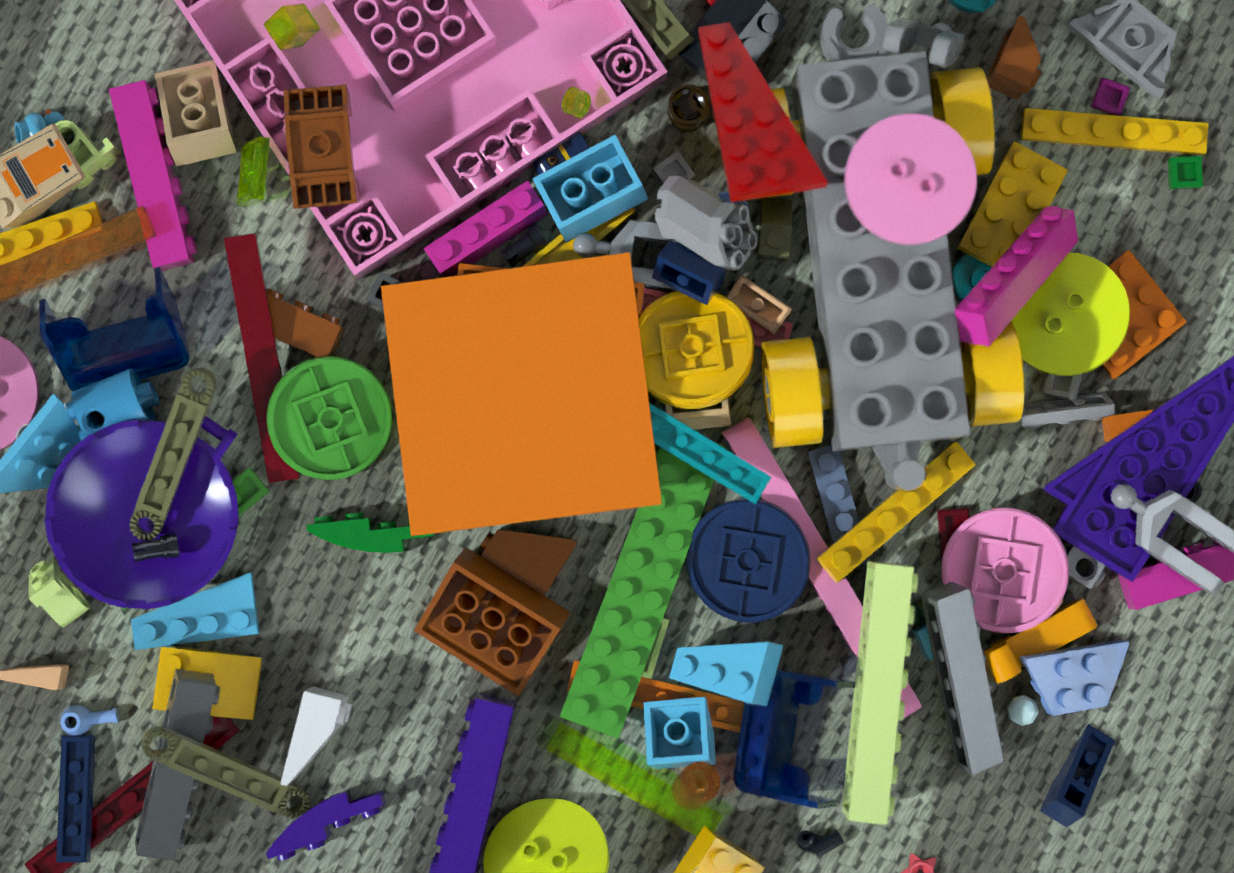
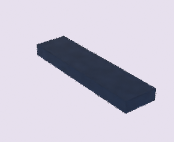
[56,735,95,863]

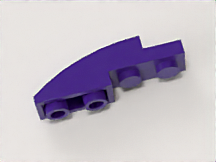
[266,789,386,861]

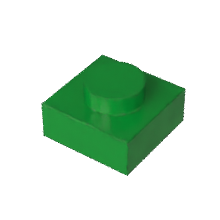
[1167,156,1203,190]

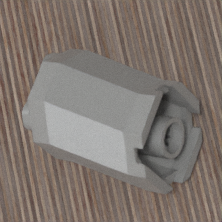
[655,176,757,270]

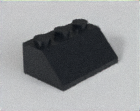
[678,0,788,82]

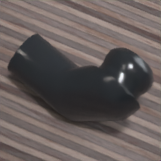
[797,829,844,856]

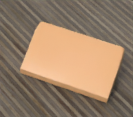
[726,274,794,334]

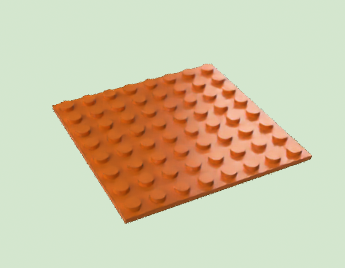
[381,252,662,536]

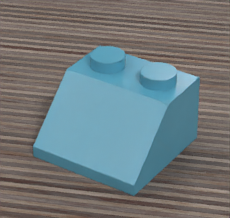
[644,697,716,769]

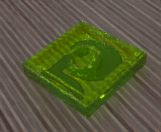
[236,136,270,207]

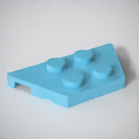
[0,393,81,493]

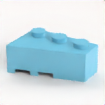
[669,642,783,706]

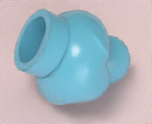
[14,109,65,143]

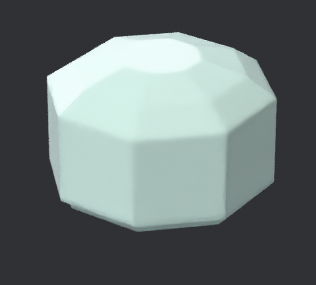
[1006,694,1039,726]

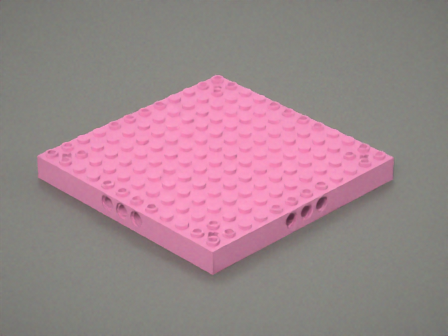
[175,0,667,280]

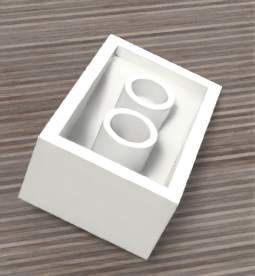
[280,687,352,786]

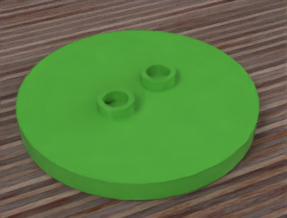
[267,356,392,480]

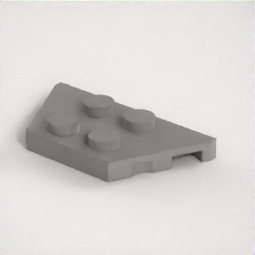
[1066,0,1177,100]

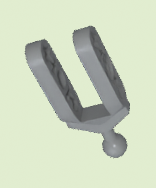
[883,17,965,67]
[573,220,677,292]
[1111,484,1234,596]

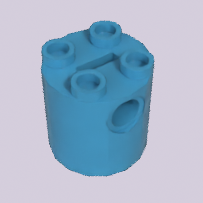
[66,369,160,440]

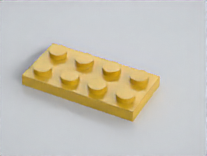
[957,141,1068,267]

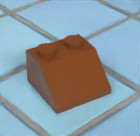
[987,15,1042,100]

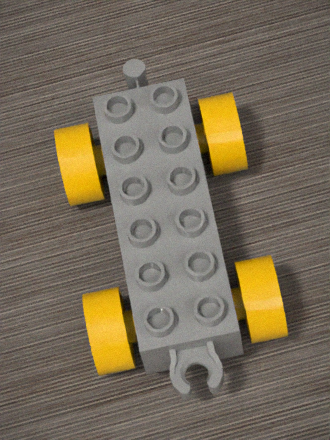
[755,4,1024,490]

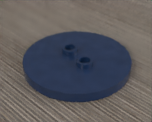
[686,498,811,623]

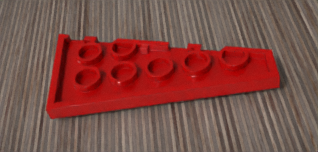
[698,22,828,202]

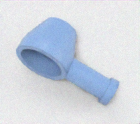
[60,704,120,735]

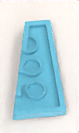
[131,572,260,650]

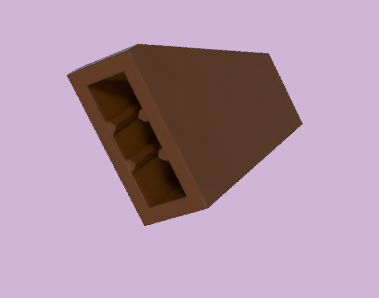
[480,529,578,596]

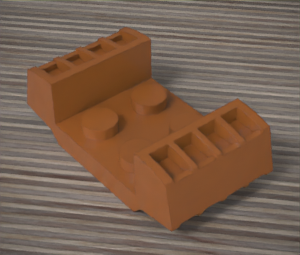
[283,84,359,209]

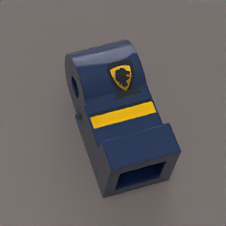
[532,132,589,175]

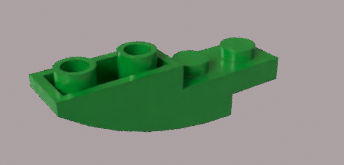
[306,513,436,553]

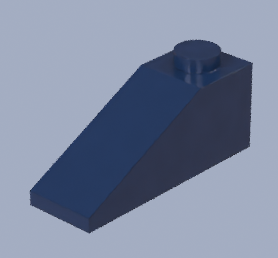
[1040,724,1115,827]

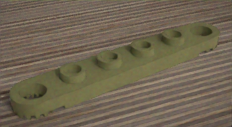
[129,367,216,541]
[141,726,310,819]

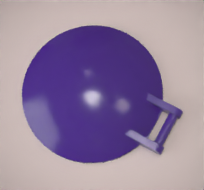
[44,415,238,609]

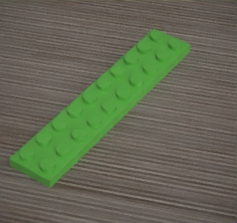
[560,442,727,739]

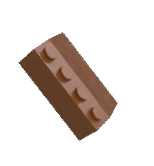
[414,547,571,696]

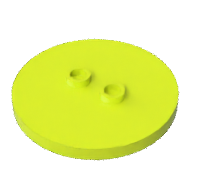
[1012,252,1130,376]
[483,798,610,873]

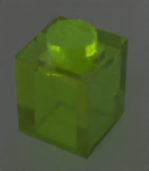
[263,3,321,50]

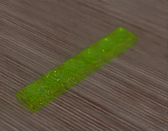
[546,721,723,836]

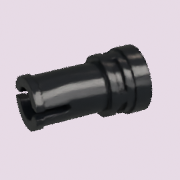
[501,225,548,268]
[131,533,180,563]

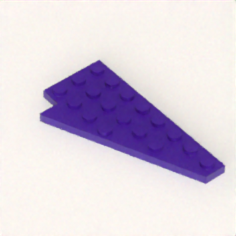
[1042,355,1234,582]

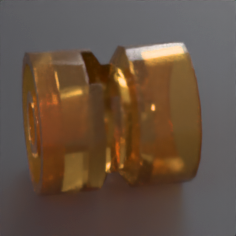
[671,762,721,810]

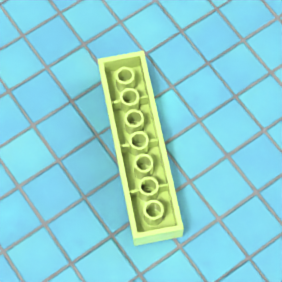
[841,561,918,825]

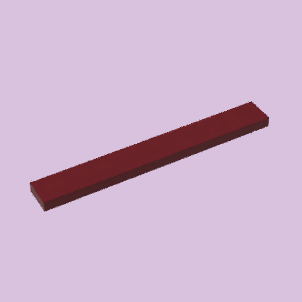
[224,233,300,483]
[24,716,240,873]

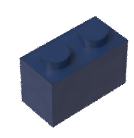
[652,240,727,305]

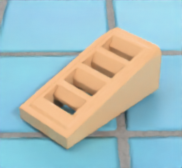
[0,664,70,690]

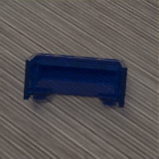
[39,267,190,391]
[733,669,855,809]

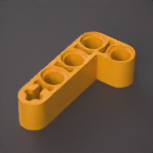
[982,598,1098,683]

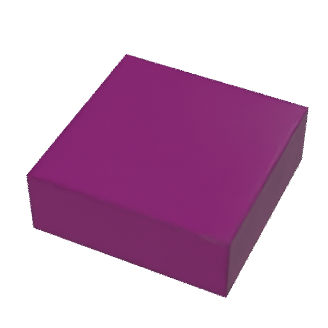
[1090,77,1131,116]

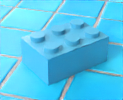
[533,135,648,243]

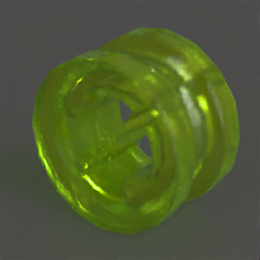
[561,87,591,118]

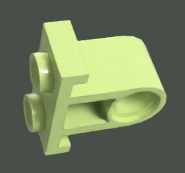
[55,120,121,191]
[28,556,90,628]

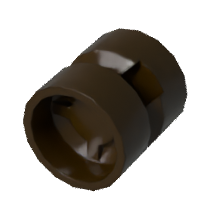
[668,84,709,132]

